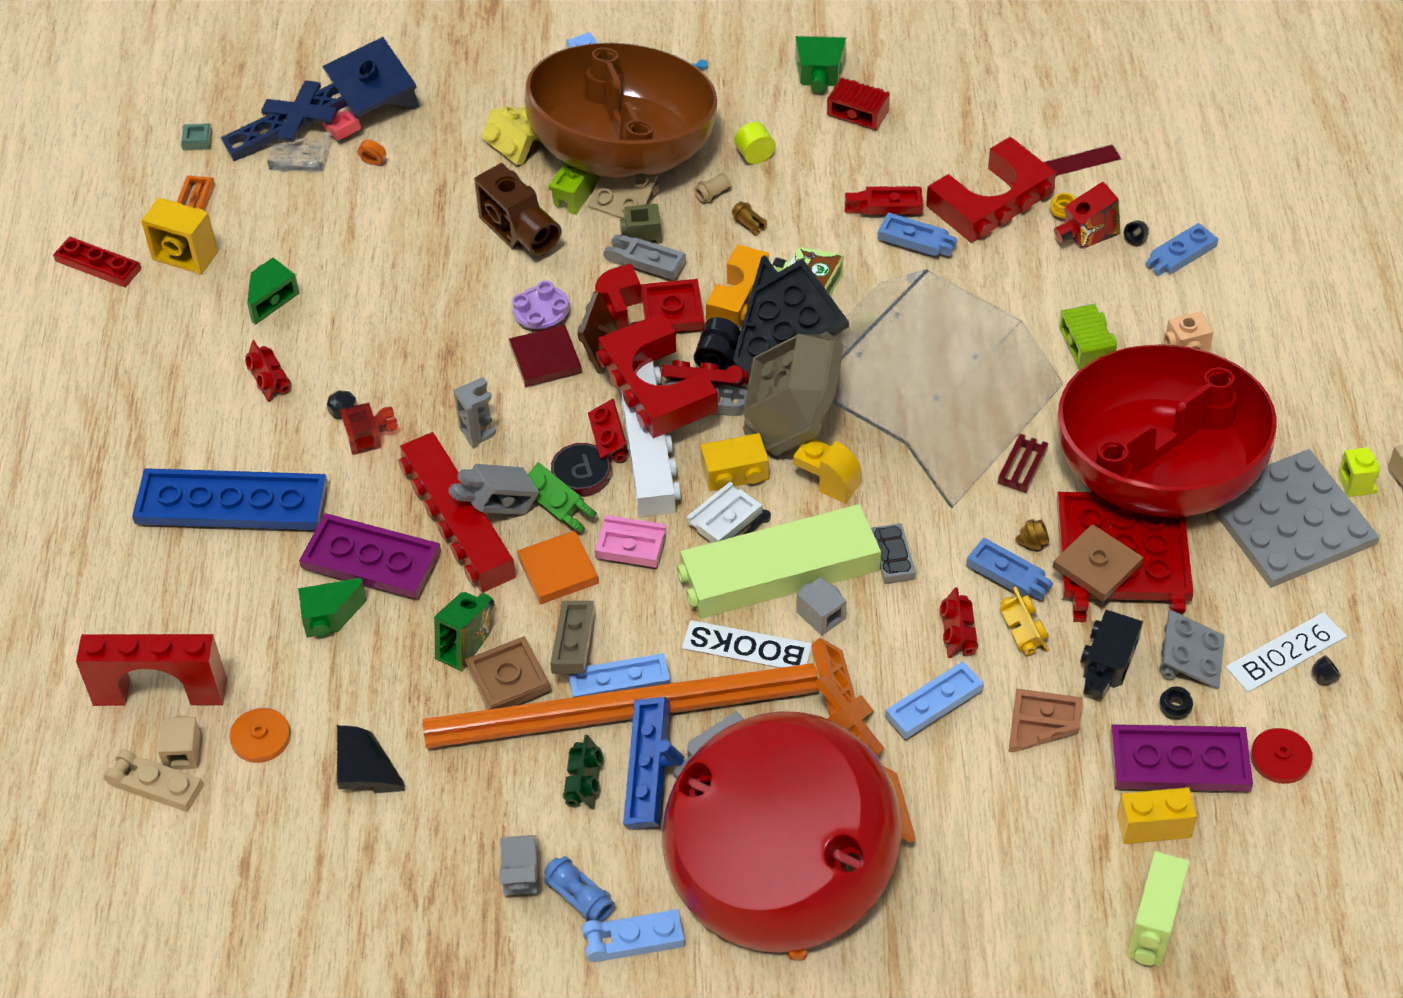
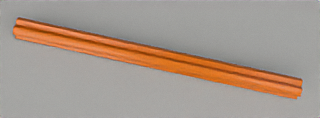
[422,663,819,749]

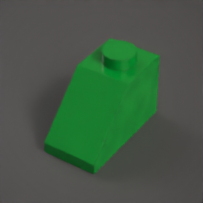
[247,257,299,325]
[298,578,366,637]

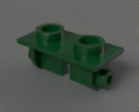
[563,735,603,810]

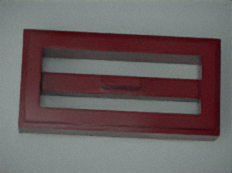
[998,434,1049,493]

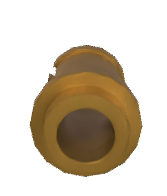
[731,201,767,235]

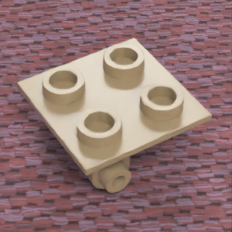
[587,174,659,219]

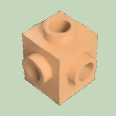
[1163,311,1214,352]

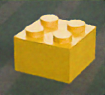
[141,197,218,275]

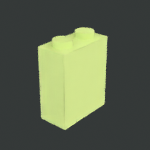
[1126,851,1189,967]

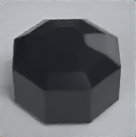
[327,390,358,420]

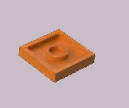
[517,530,599,604]

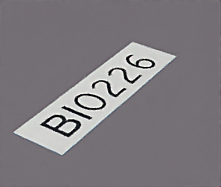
[1225,612,1347,692]

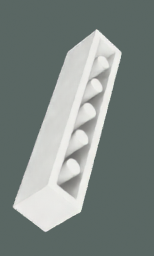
[619,361,681,517]

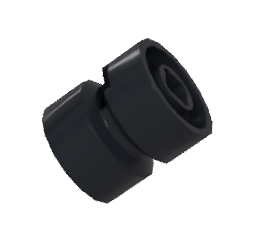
[693,317,740,370]

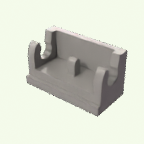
[453,377,496,448]

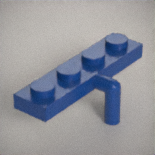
[623,696,684,829]

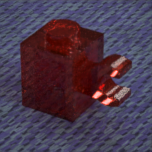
[340,402,398,455]

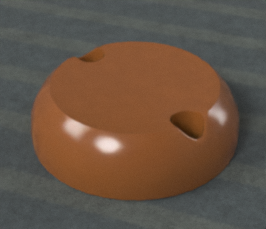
[525,43,717,178]

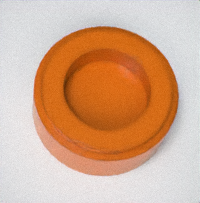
[357,140,387,165]

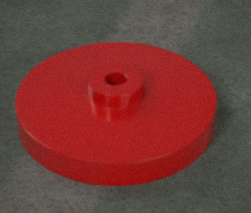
[1250,728,1313,784]

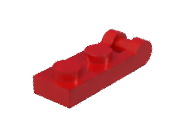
[661,360,750,387]

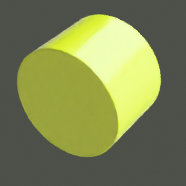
[734,122,776,164]

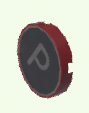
[551,443,611,496]

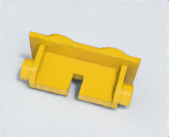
[1000,587,1050,655]

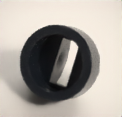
[1124,220,1149,244]
[1312,655,1341,684]

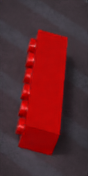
[398,432,516,593]

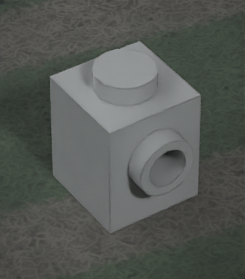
[796,577,847,636]

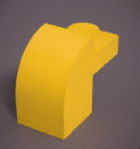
[793,438,861,504]

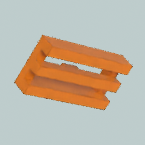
[176,175,215,211]

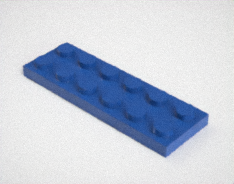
[132,468,328,530]

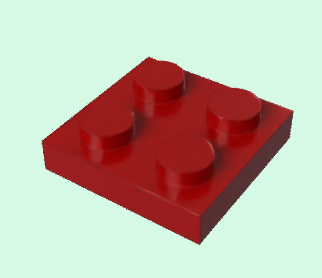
[640,279,704,332]

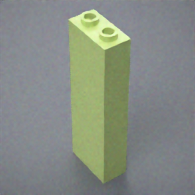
[676,504,881,619]

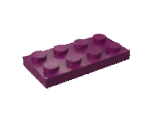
[299,513,441,599]
[1110,724,1253,791]

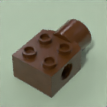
[474,162,562,256]

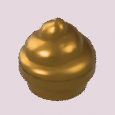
[1015,519,1050,550]

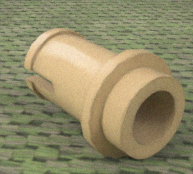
[694,173,731,202]

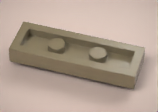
[550,601,595,674]

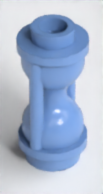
[544,856,615,922]

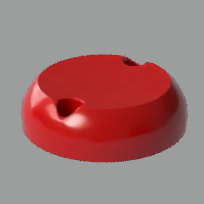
[1057,344,1277,518]
[662,711,902,953]

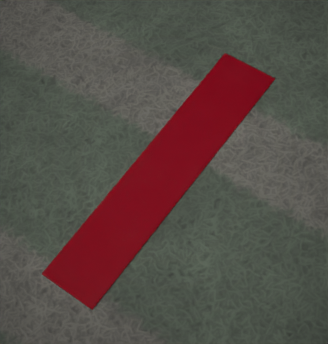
[1044,144,1122,176]

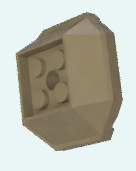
[743,331,844,456]

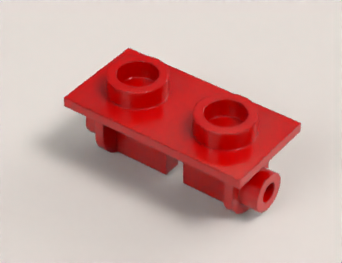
[245,340,291,402]
[588,398,628,462]
[939,587,978,658]

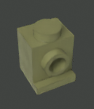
[620,204,662,244]

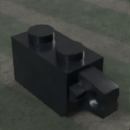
[1080,609,1143,699]

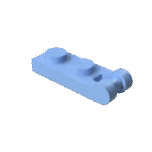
[582,909,685,962]

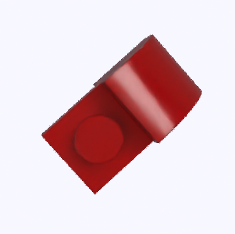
[595,263,641,330]

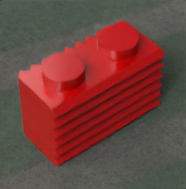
[827,77,890,130]

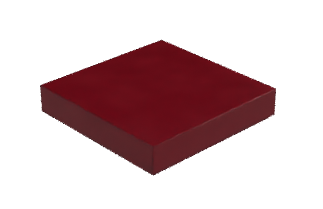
[509,325,582,387]

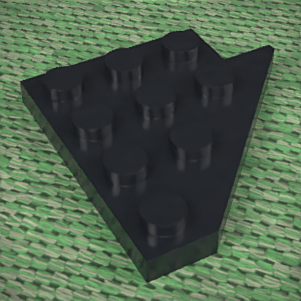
[733,255,850,375]

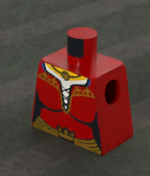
[1054,181,1120,249]

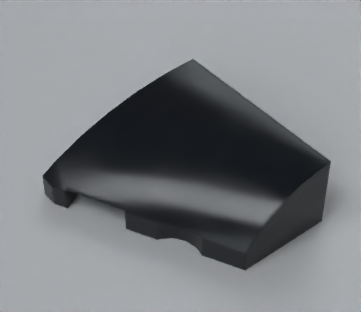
[337,725,405,794]

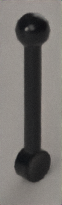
[742,510,771,535]

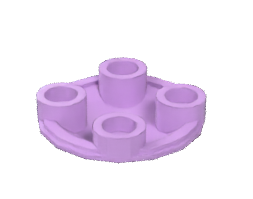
[512,280,570,329]

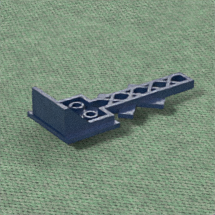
[221,37,419,161]

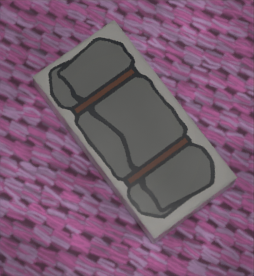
[871,523,916,584]

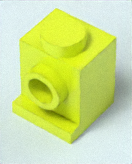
[1338,447,1380,497]

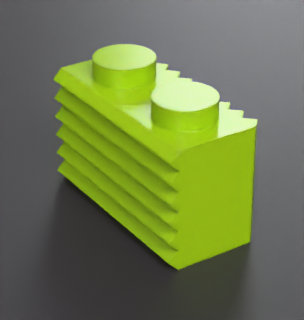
[1059,304,1117,369]

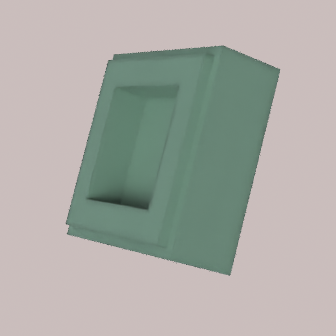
[181,123,212,150]

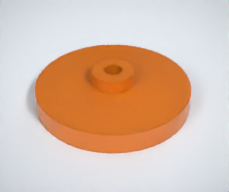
[230,708,290,763]

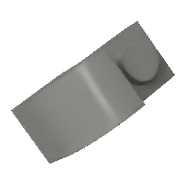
[500,835,539,895]

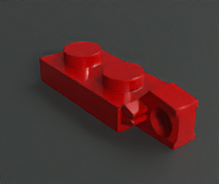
[844,186,924,214]

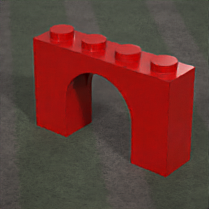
[926,136,1056,243]
[596,313,718,439]
[76,634,227,706]

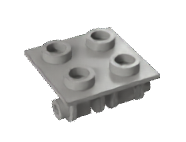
[1159,609,1225,689]

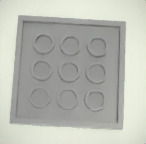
[1213,449,1379,588]

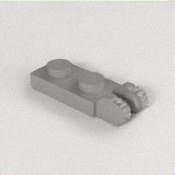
[603,234,686,280]

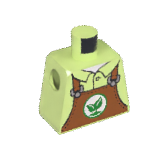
[772,247,844,296]

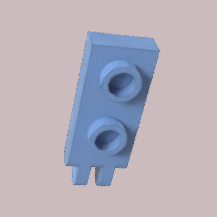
[877,212,958,256]
[1145,223,1218,276]
[966,538,1053,600]

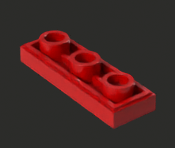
[53,236,142,288]

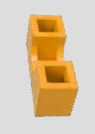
[706,244,769,329]

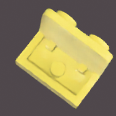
[481,106,539,165]

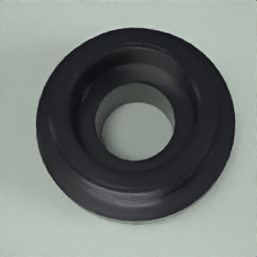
[1159,686,1193,718]

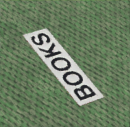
[682,620,812,668]

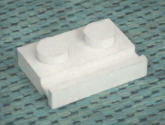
[687,482,763,543]

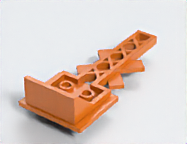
[811,637,916,843]

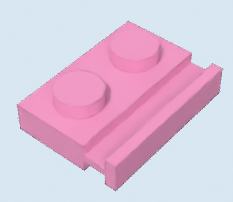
[595,515,666,568]

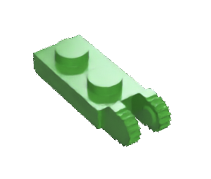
[528,462,597,533]

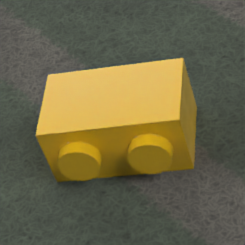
[700,433,769,491]
[1117,787,1197,844]

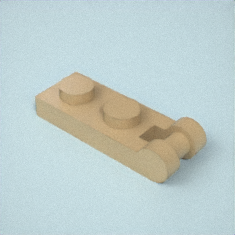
[103,749,204,812]

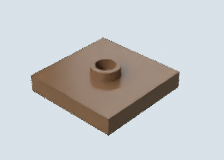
[1052,524,1144,602]
[465,636,551,710]

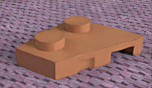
[1008,688,1083,753]

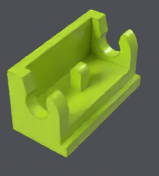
[548,163,600,215]

